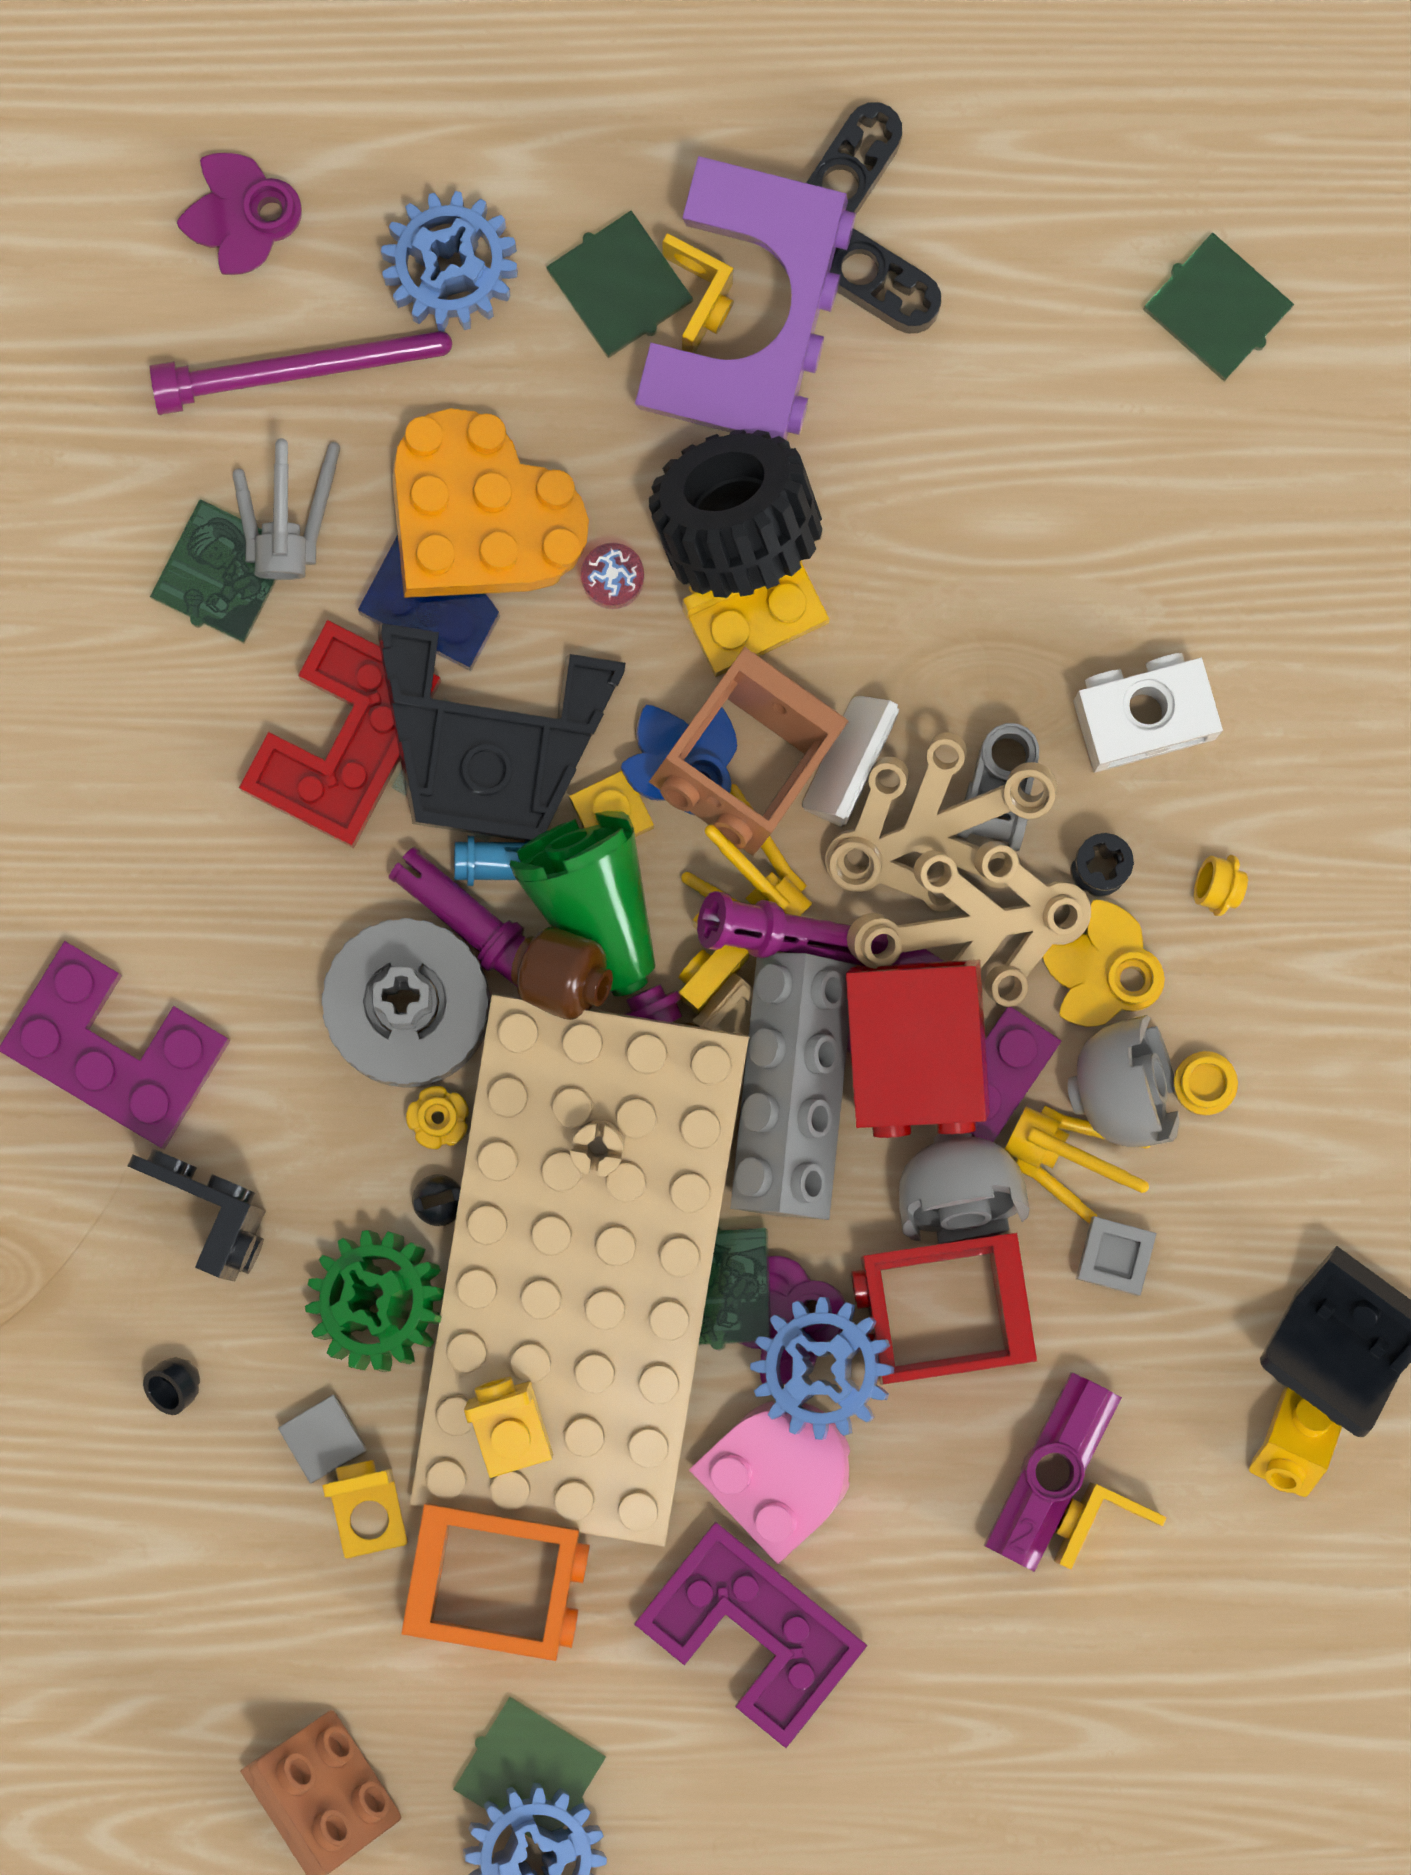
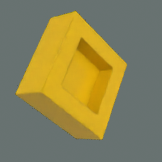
[569,771,654,837]

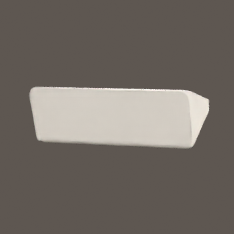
[802,696,900,828]

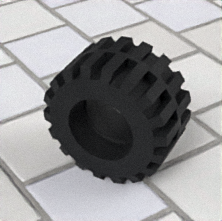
[649,429,823,598]

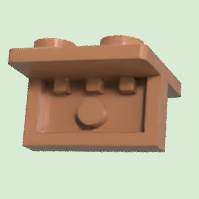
[240,1710,401,1875]

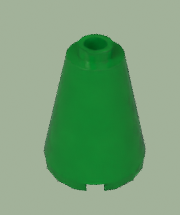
[509,811,656,996]

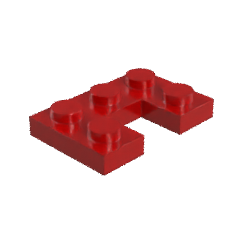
[239,620,441,848]

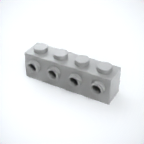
[730,953,856,1220]

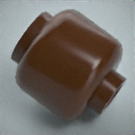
[511,927,613,1020]

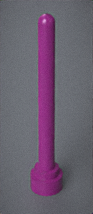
[149,331,452,415]

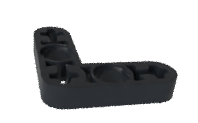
[806,102,941,334]

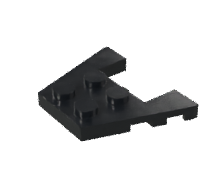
[378,623,626,841]

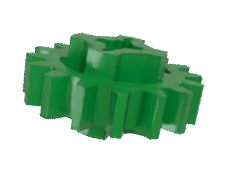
[305,1230,444,1372]

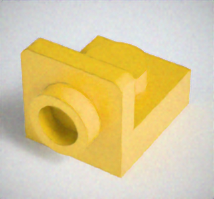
[678,913,749,1014]
[464,1377,554,1478]

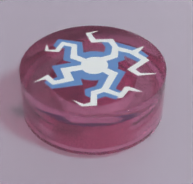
[581,543,644,609]

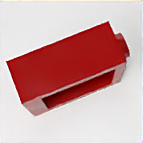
[851,1233,1037,1385]

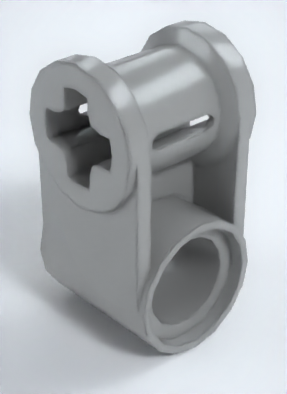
[957,723,1039,851]

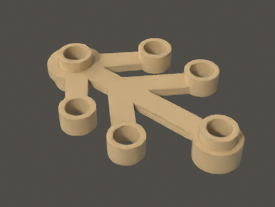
[825,732,1057,912]
[847,841,1091,1007]

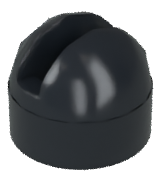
[412,1174,461,1226]
[143,1357,200,1415]

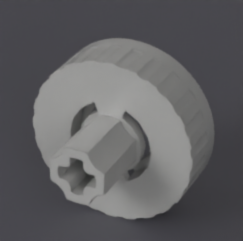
[322,918,491,1088]

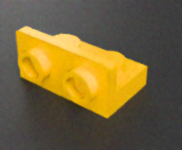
[683,560,829,677]

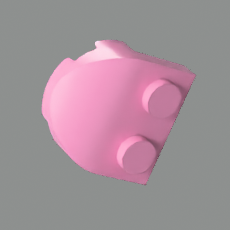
[689,1401,850,1564]

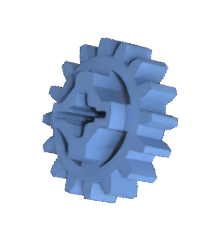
[381,191,518,332]
[750,1297,894,1440]
[463,1783,607,1875]

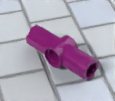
[983,1372,1122,1572]

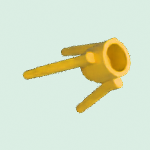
[681,784,812,916]
[1005,1106,1150,1224]

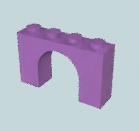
[635,156,856,440]

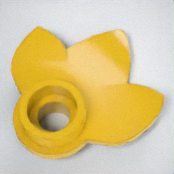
[1042,900,1165,1027]

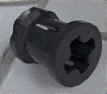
[1071,833,1134,897]

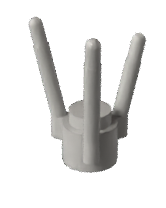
[233,438,340,580]

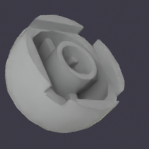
[1068,1015,1179,1147]
[899,1132,1030,1244]

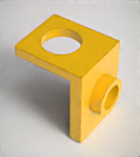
[662,233,734,353]
[322,1459,408,1558]
[1054,1482,1167,1569]

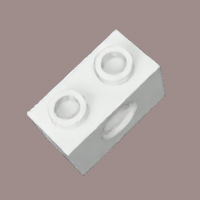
[1073,653,1223,773]

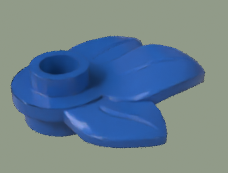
[620,705,737,815]

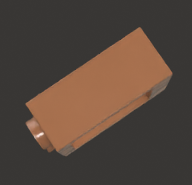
[649,647,849,856]

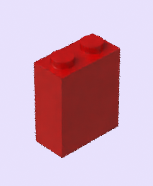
[846,959,990,1138]

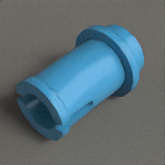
[454,836,529,886]

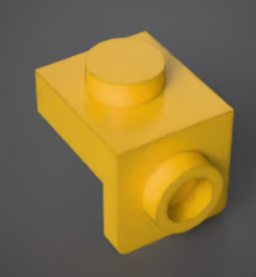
[1249,1387,1342,1497]

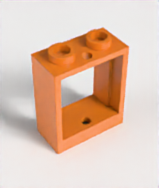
[401,1503,590,1661]

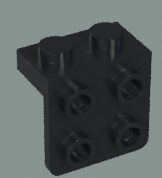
[127,1148,266,1282]
[1260,1246,1411,1437]

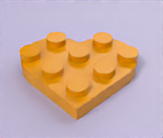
[392,408,589,598]

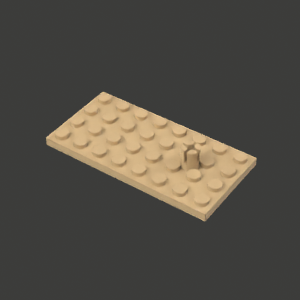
[410,993,749,1547]

